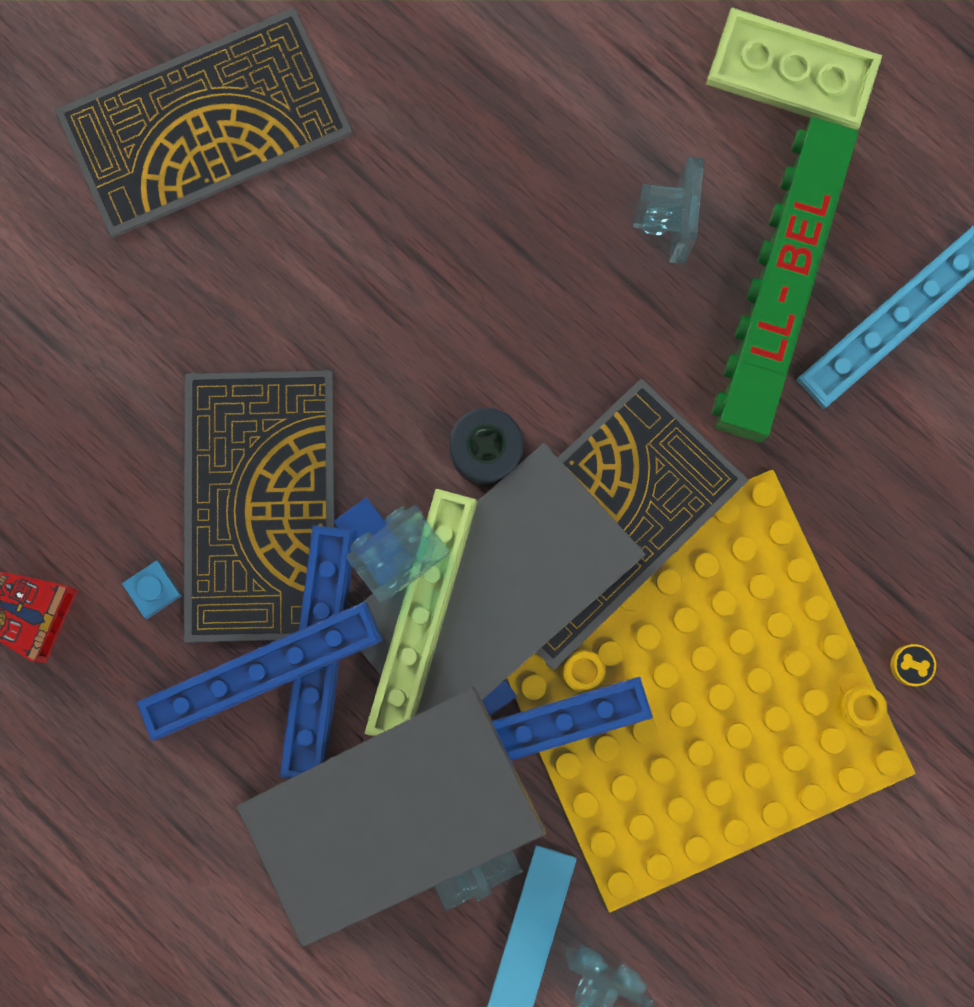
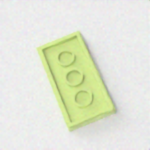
[706,7,882,130]

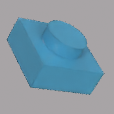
[122,560,183,619]

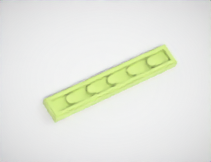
[364,489,478,737]

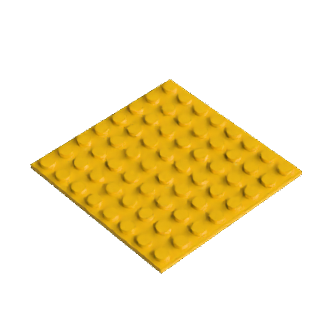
[507,469,916,913]

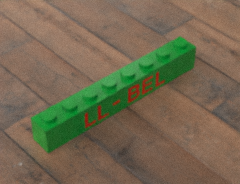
[711,117,859,443]

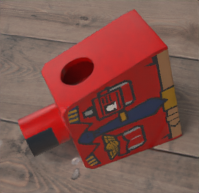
[0,572,78,663]

